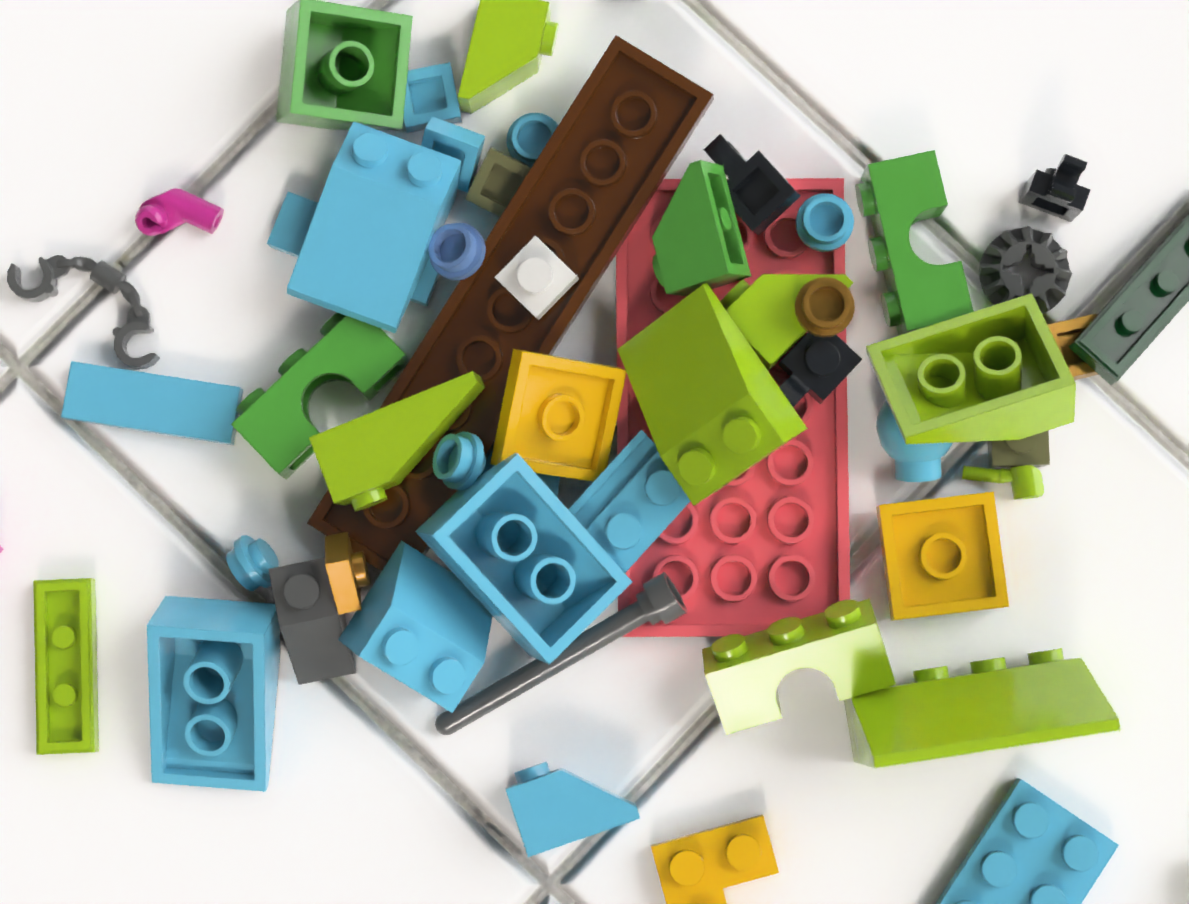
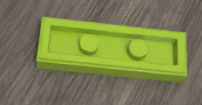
[33,578,99,755]

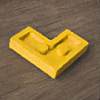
[650,814,779,904]

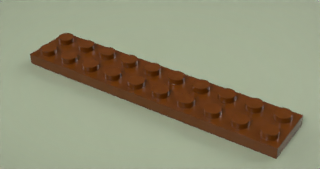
[307,35,714,572]

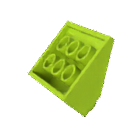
[844,648,1121,769]

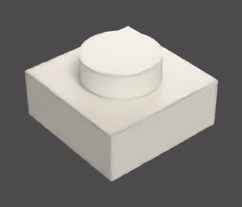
[495,235,579,320]

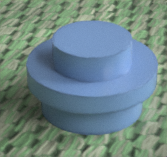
[429,223,486,280]

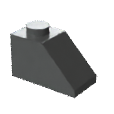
[268,557,356,685]

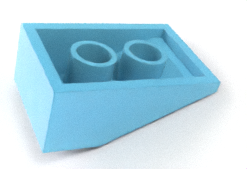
[287,121,461,333]
[147,596,280,792]

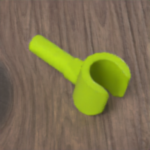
[962,465,1044,500]

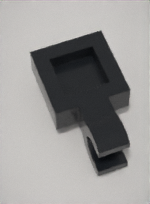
[703,134,801,235]
[1018,153,1091,222]
[778,333,862,408]

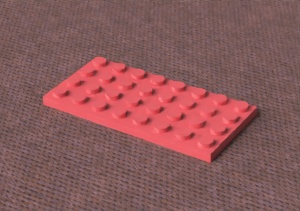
[616,178,850,637]

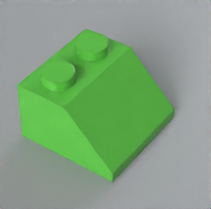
[276,0,413,131]

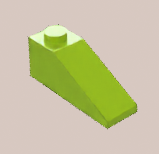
[309,371,485,511]

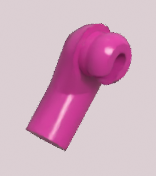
[135,188,224,236]

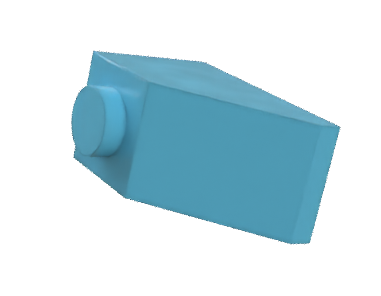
[505,761,640,857]

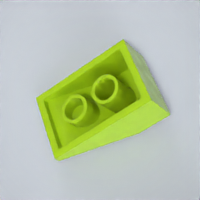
[617,283,808,506]
[866,293,1076,444]

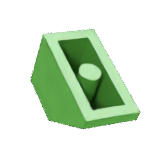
[652,160,751,296]

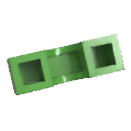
[855,150,974,336]
[231,313,409,480]

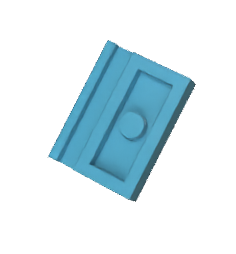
[568,430,690,573]

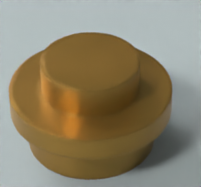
[795,277,855,337]

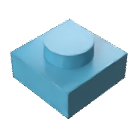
[403,62,462,133]
[421,116,485,192]

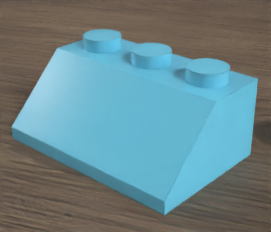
[415,453,632,664]

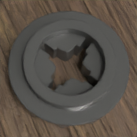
[979,226,1073,314]

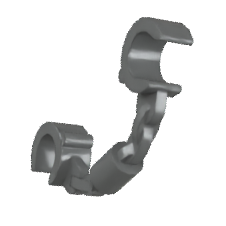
[7,255,160,369]

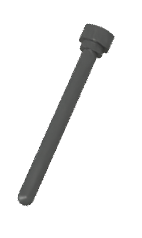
[435,572,687,735]

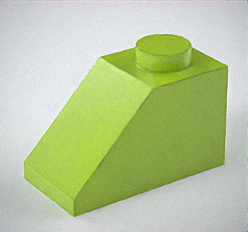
[458,0,559,114]
[720,274,854,371]

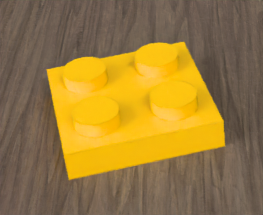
[490,349,626,482]
[876,492,1009,621]

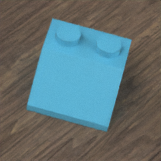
[338,540,493,713]

